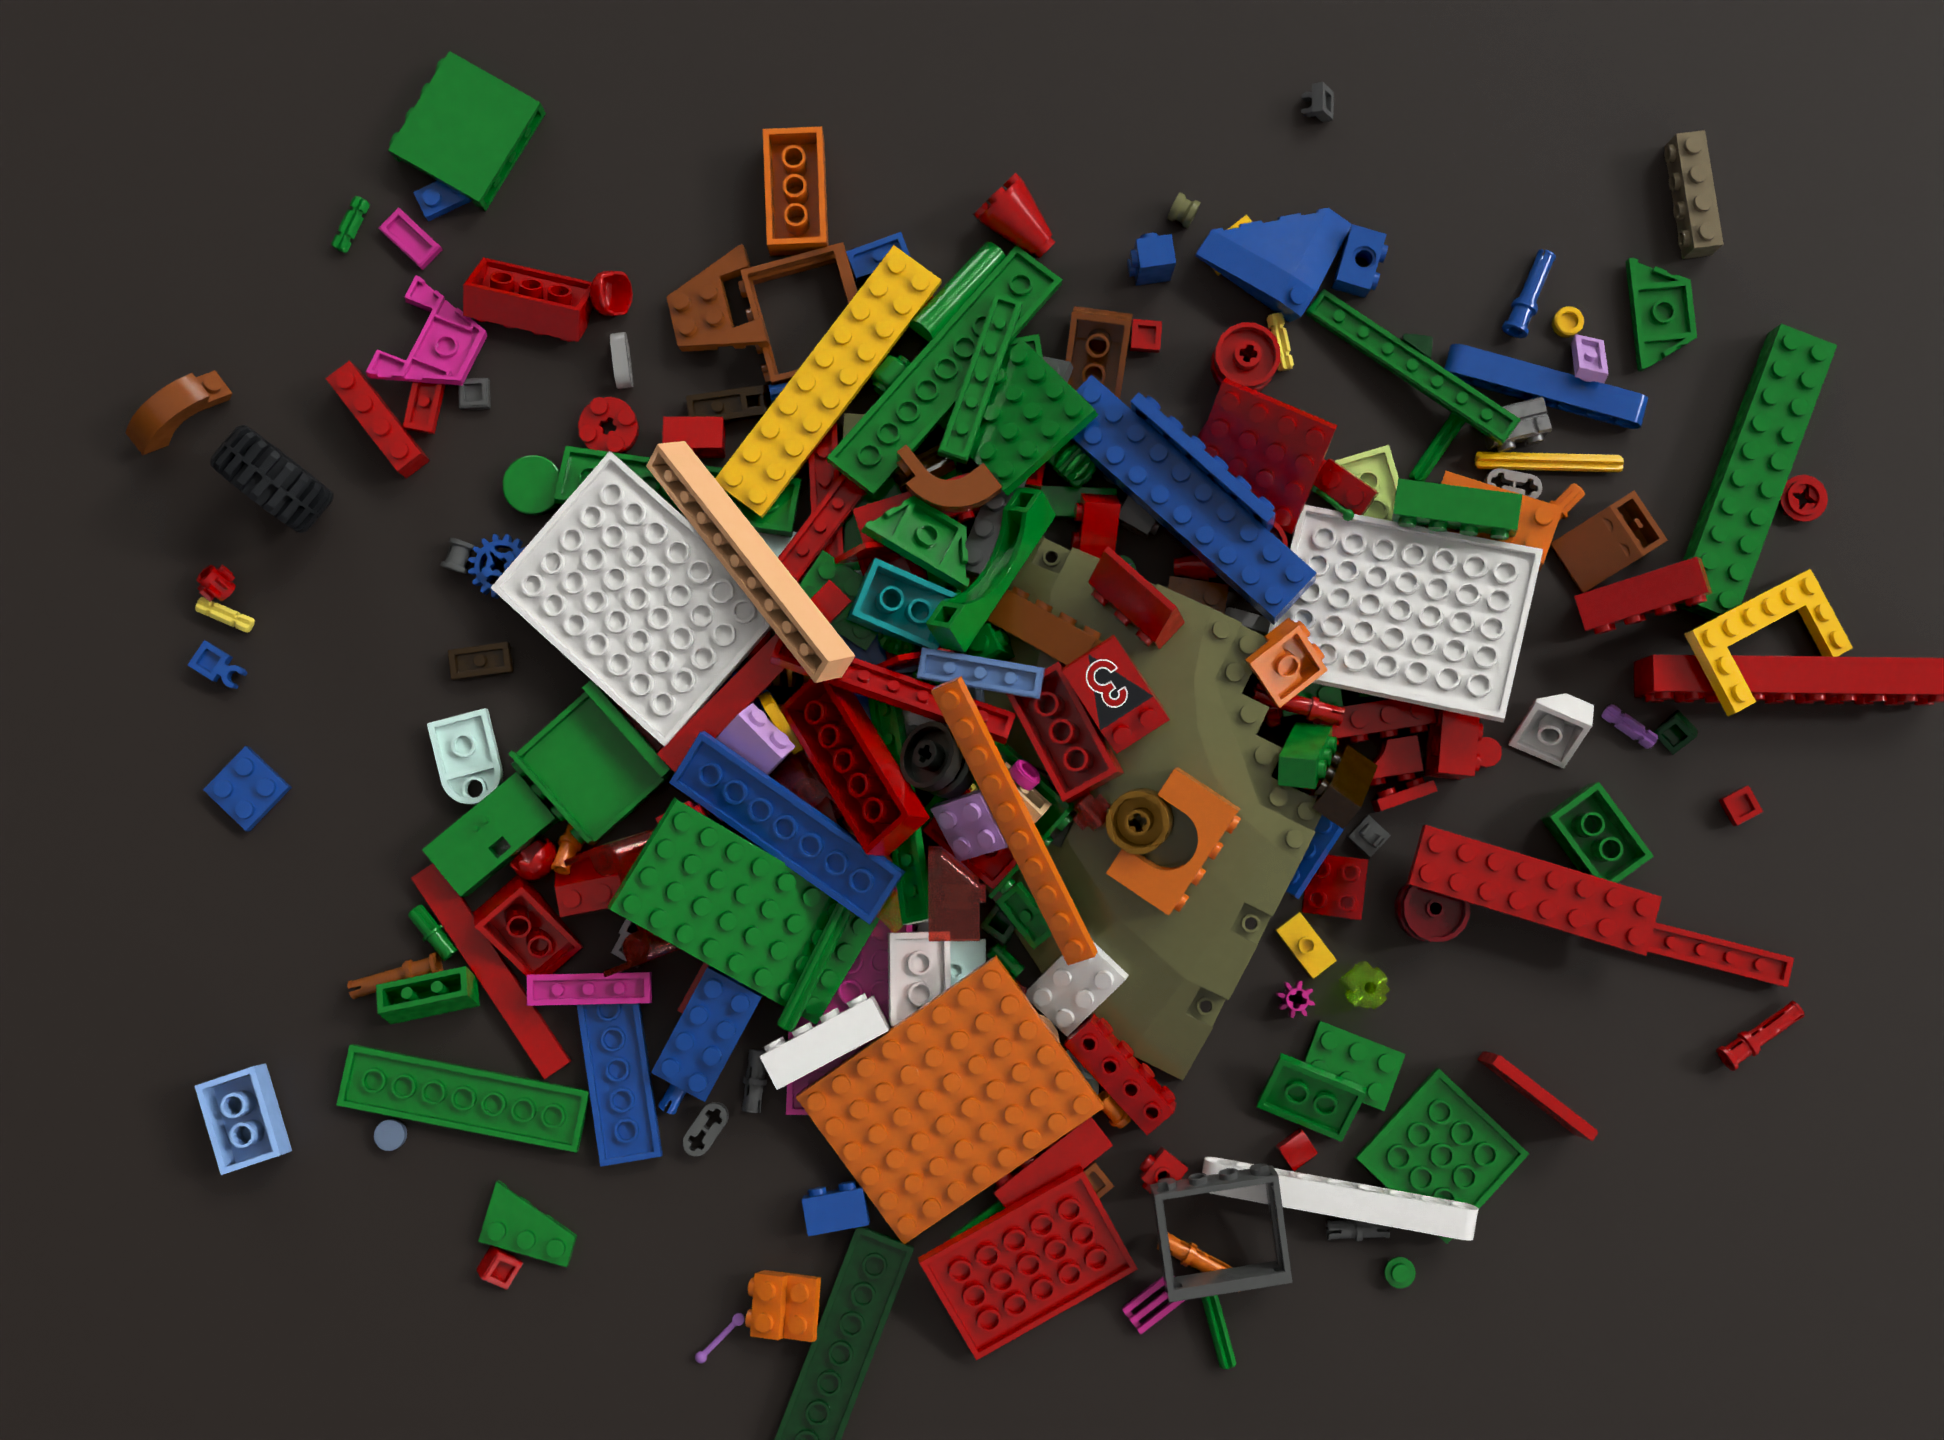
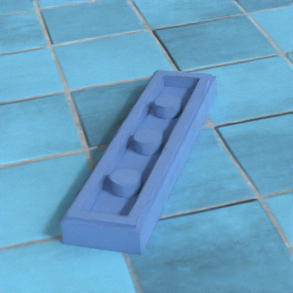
[917,647,1045,699]

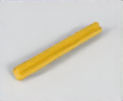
[1475,451,1624,472]

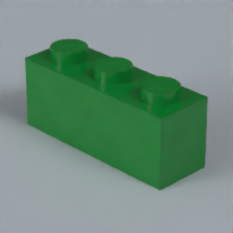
[1278,722,1337,789]
[376,966,480,1024]

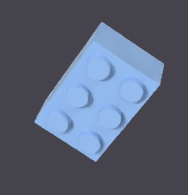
[194,1063,292,1175]

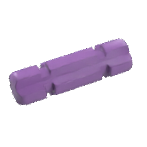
[1601,704,1658,749]

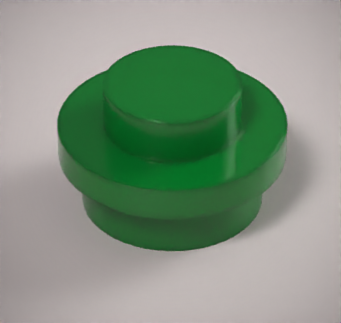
[1384,1256,1416,1288]

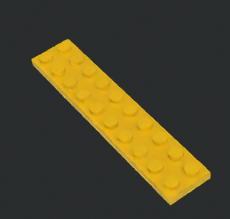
[715,245,942,518]

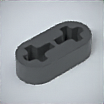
[683,1102,729,1156]

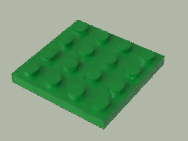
[939,339,1098,496]
[1355,1068,1529,1244]

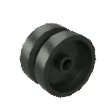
[900,721,975,799]

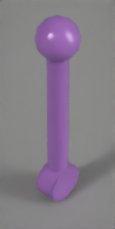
[695,1313,745,1364]

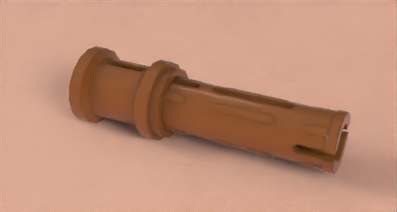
[347,952,444,1000]

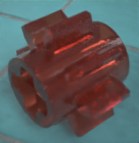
[1072,793,1110,831]

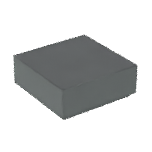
[458,378,491,410]

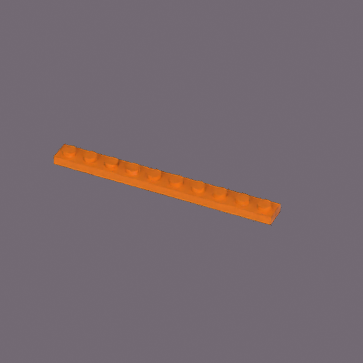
[931,676,1098,965]

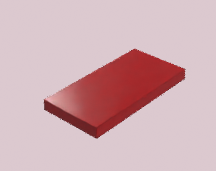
[1477,1051,1598,1141]

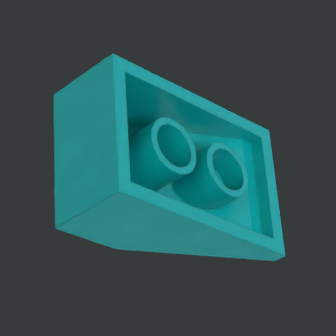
[846,558,958,650]

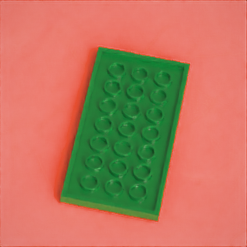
[607,798,880,1025]

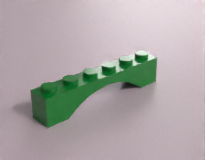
[926,487,1056,653]

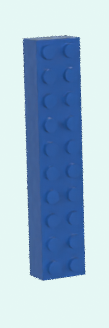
[1070,375,1317,625]

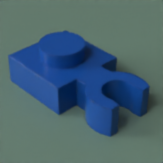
[188,640,247,689]

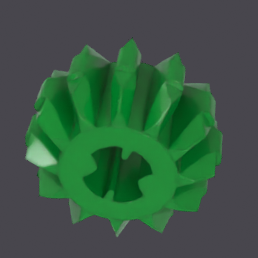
[1047,441,1096,488]

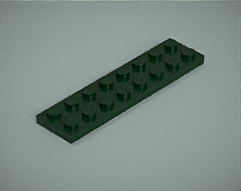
[774,1226,914,1440]

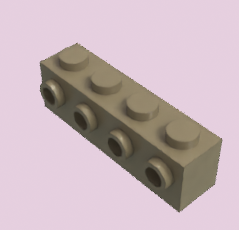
[1664,130,1724,259]

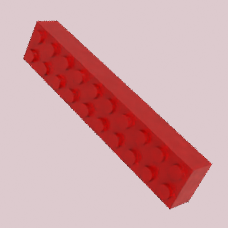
[1634,654,1944,706]

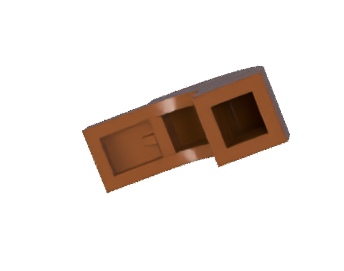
[125,370,233,455]
[896,444,1002,512]

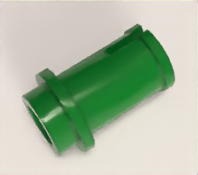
[986,942,1025,979]

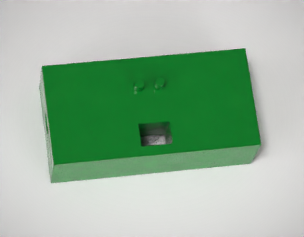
[422,771,560,897]

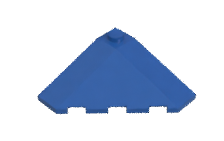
[1195,208,1352,322]

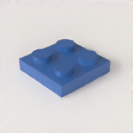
[203,746,292,831]

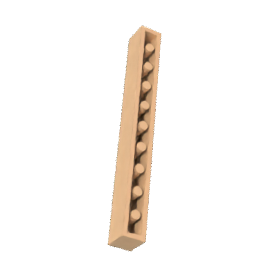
[646,441,855,683]

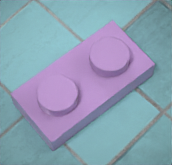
[1571,334,1609,384]

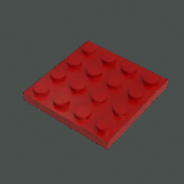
[1200,378,1338,534]

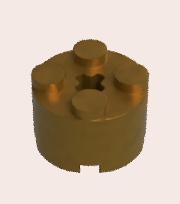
[1106,788,1173,855]

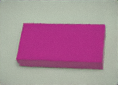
[378,207,443,270]

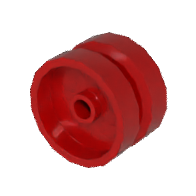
[1211,322,1280,392]

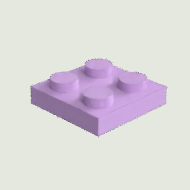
[930,789,1008,862]

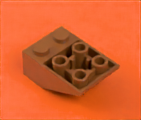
[1550,490,1668,593]

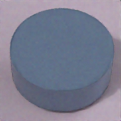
[374,1119,407,1151]

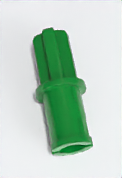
[408,905,458,961]

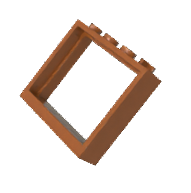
[738,242,857,385]

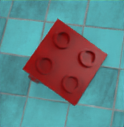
[1302,855,1369,920]

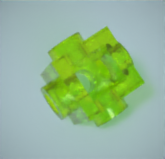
[1338,960,1391,1010]

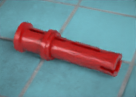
[1716,1000,1805,1071]

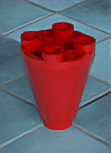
[973,172,1055,259]

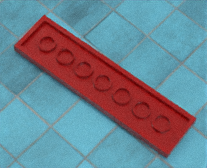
[1406,825,1662,956]

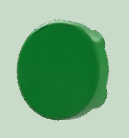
[502,455,560,516]

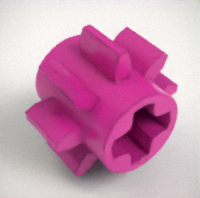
[1276,980,1315,1018]

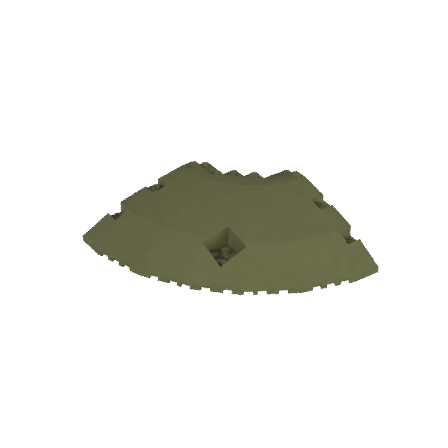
[954,536,1322,1081]

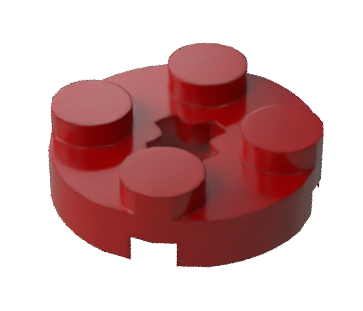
[578,397,639,453]

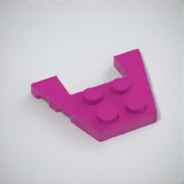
[366,275,487,386]

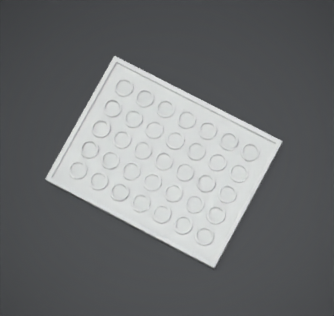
[491,451,772,747]
[1268,505,1543,723]

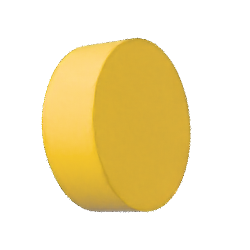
[1552,306,1584,338]

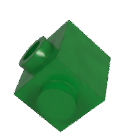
[968,623,1015,661]

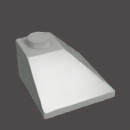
[1508,693,1594,769]

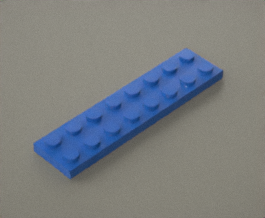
[669,731,905,925]

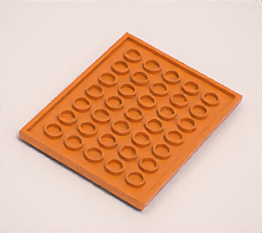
[796,956,1104,1244]

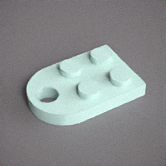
[427,708,503,805]

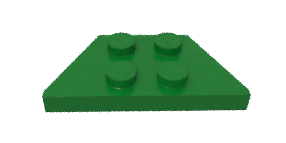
[1625,258,1697,372]
[861,495,969,592]

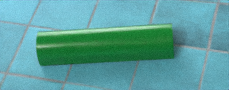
[909,242,1006,342]

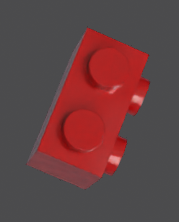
[1071,493,1121,559]

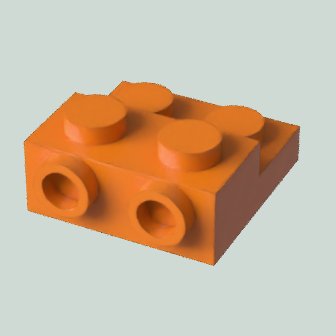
[1245,618,1328,708]
[745,1270,821,1342]

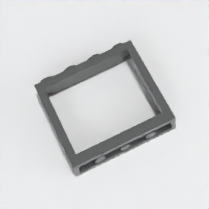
[1150,1163,1293,1303]

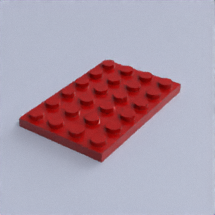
[918,1166,1138,1361]

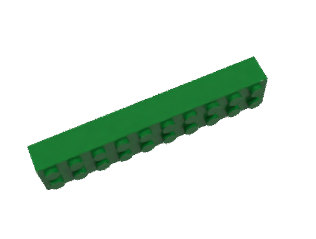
[1675,323,1837,620]

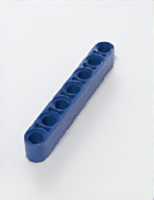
[1444,344,1648,429]

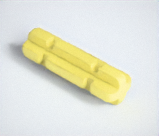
[1267,313,1294,371]
[195,597,255,633]

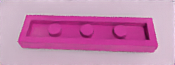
[527,972,652,1006]

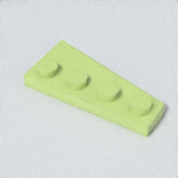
[1335,445,1399,521]

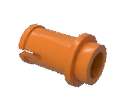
[1098,1090,1131,1129]

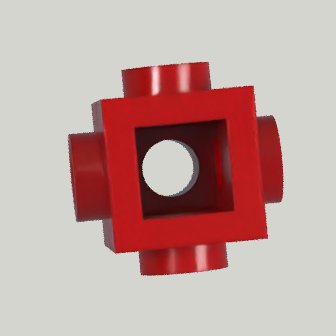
[1139,1146,1188,1194]

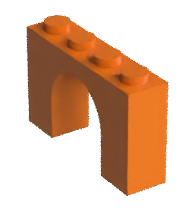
[1106,767,1241,916]

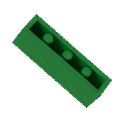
[1392,478,1523,540]

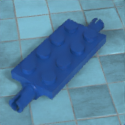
[651,965,763,1115]

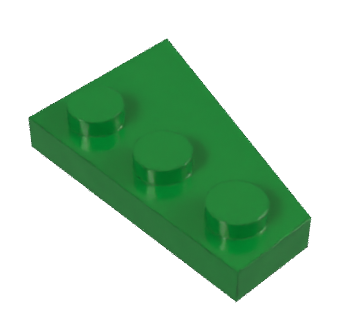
[478,1180,577,1267]

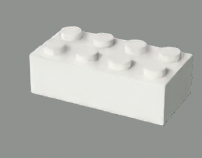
[759,993,891,1090]

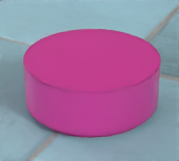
[1009,760,1041,790]

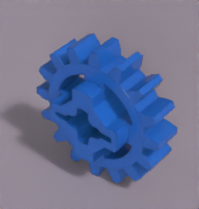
[468,534,525,599]

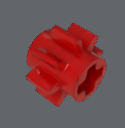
[196,564,236,602]

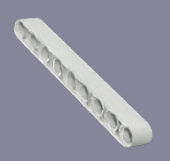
[1202,1157,1479,1241]

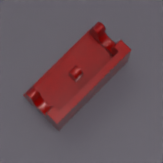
[662,417,726,458]

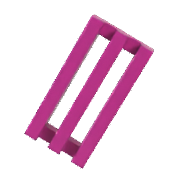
[1121,1276,1185,1335]

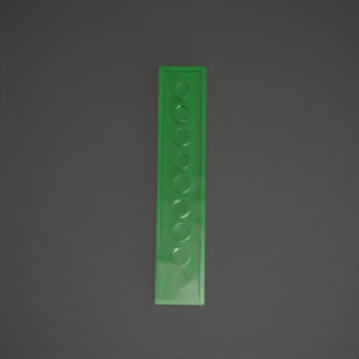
[827,245,1063,498]

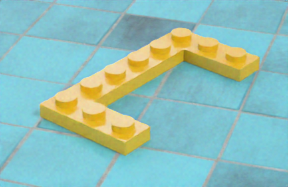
[1684,569,1853,716]

